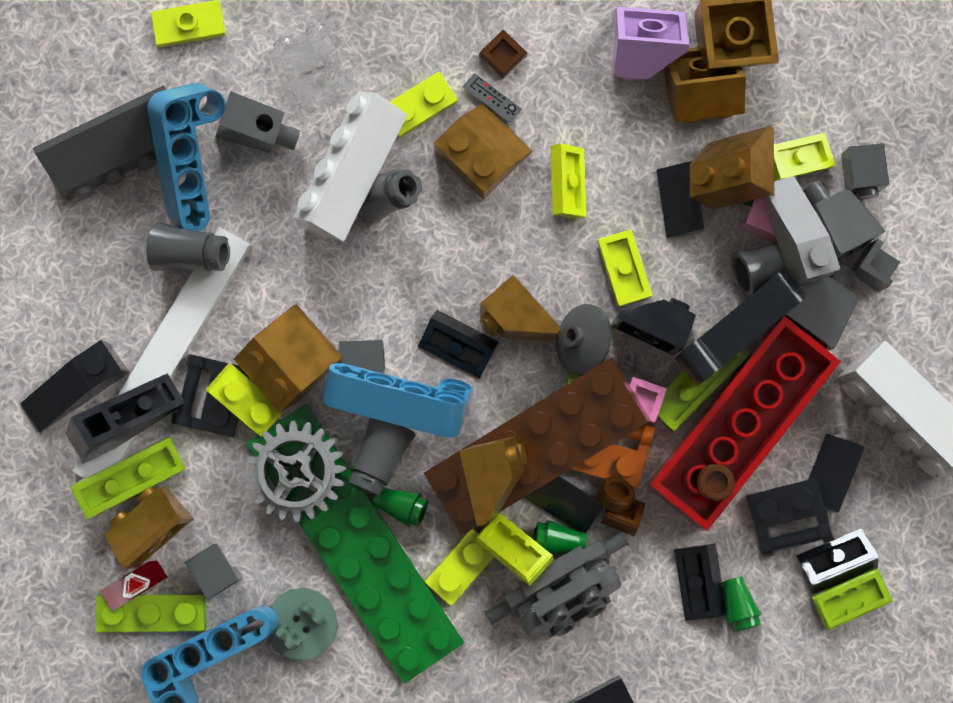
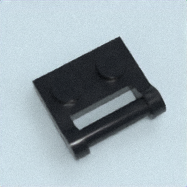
[171,354,249,437]
[746,477,835,558]

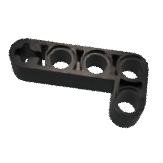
[675,269,807,386]

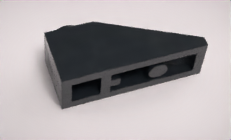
[20,340,129,433]
[65,373,185,463]

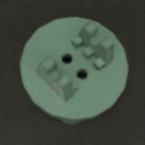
[268,587,338,661]

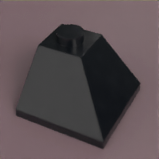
[611,298,696,356]

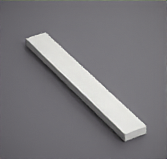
[72,227,251,478]

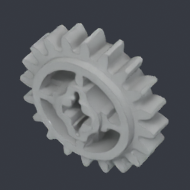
[244,421,347,522]

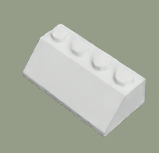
[294,91,408,242]

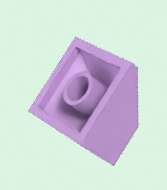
[613,7,689,81]

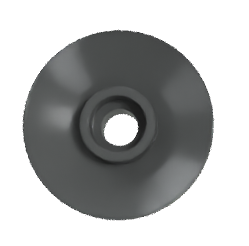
[556,304,612,375]

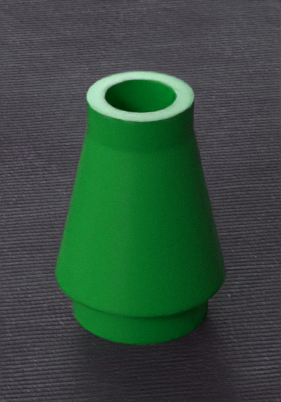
[373,487,429,527]
[533,520,587,555]
[722,576,762,632]

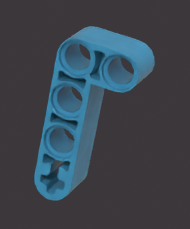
[147,83,226,231]
[322,363,472,437]
[140,605,279,703]

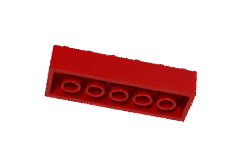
[645,316,841,531]

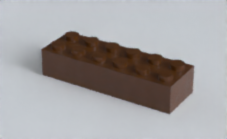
[424,358,651,535]

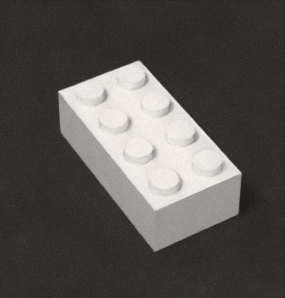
[838,340,953,477]

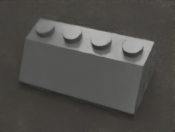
[33,85,180,201]

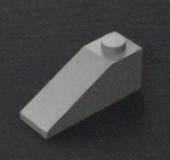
[763,176,841,286]

